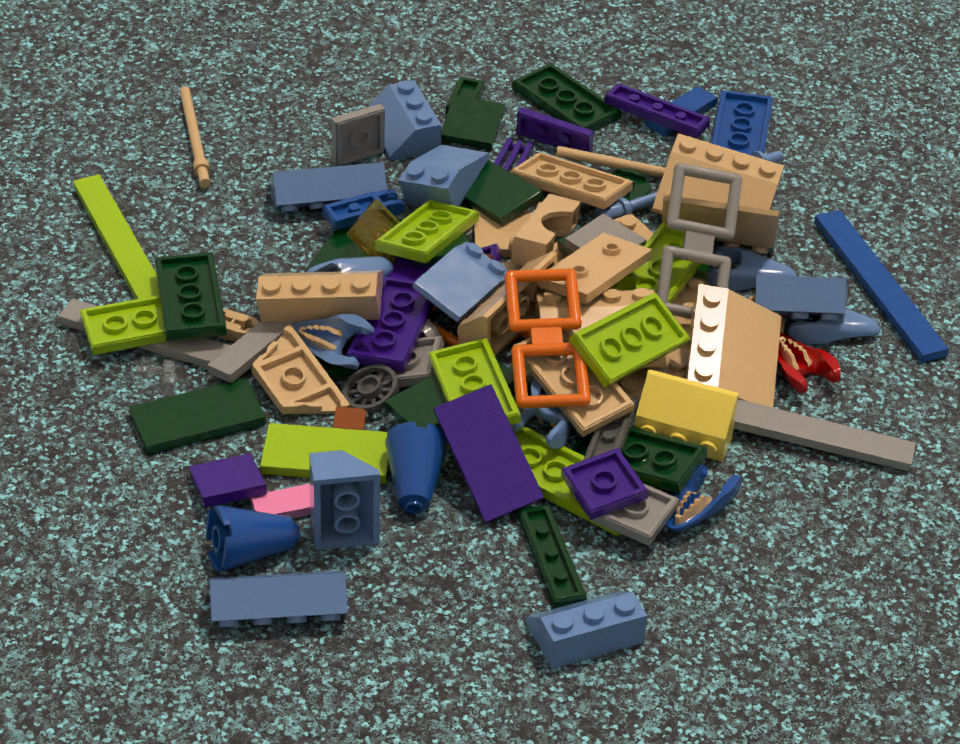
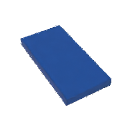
[711,90,773,155]

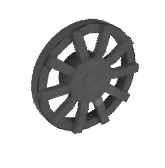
[343,364,399,413]

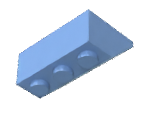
[368,80,442,161]
[755,275,848,321]
[309,450,380,550]
[525,592,647,669]

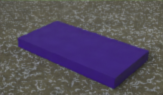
[346,276,435,372]
[433,384,544,524]

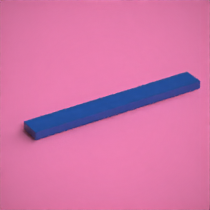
[814,210,949,363]

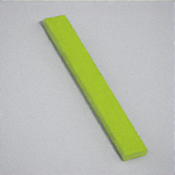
[73,174,159,299]

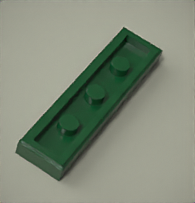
[518,505,587,609]

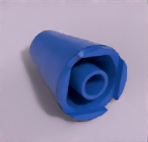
[385,422,448,514]
[206,505,300,571]

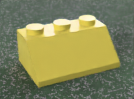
[634,369,739,462]

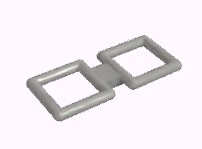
[657,163,742,319]

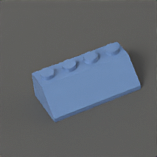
[269,162,387,213]
[210,571,348,627]

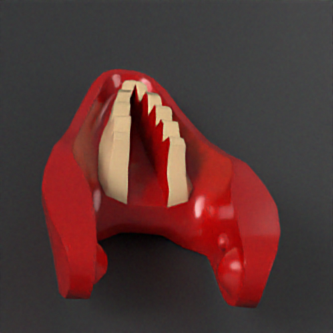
[777,333,841,394]

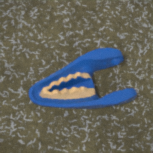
[666,464,742,532]

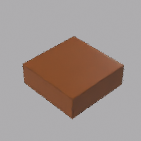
[332,407,367,430]

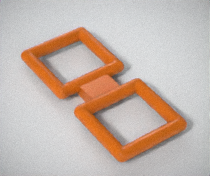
[504,268,591,409]

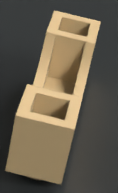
[508,194,581,266]

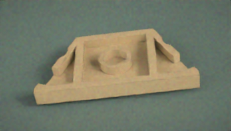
[251,324,350,414]

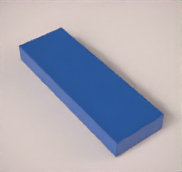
[645,86,718,136]

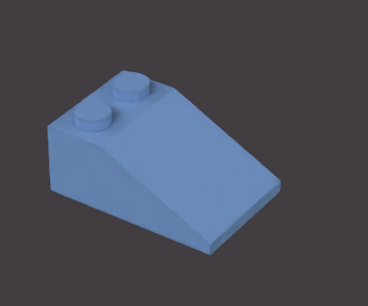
[399,145,490,207]
[412,242,507,322]

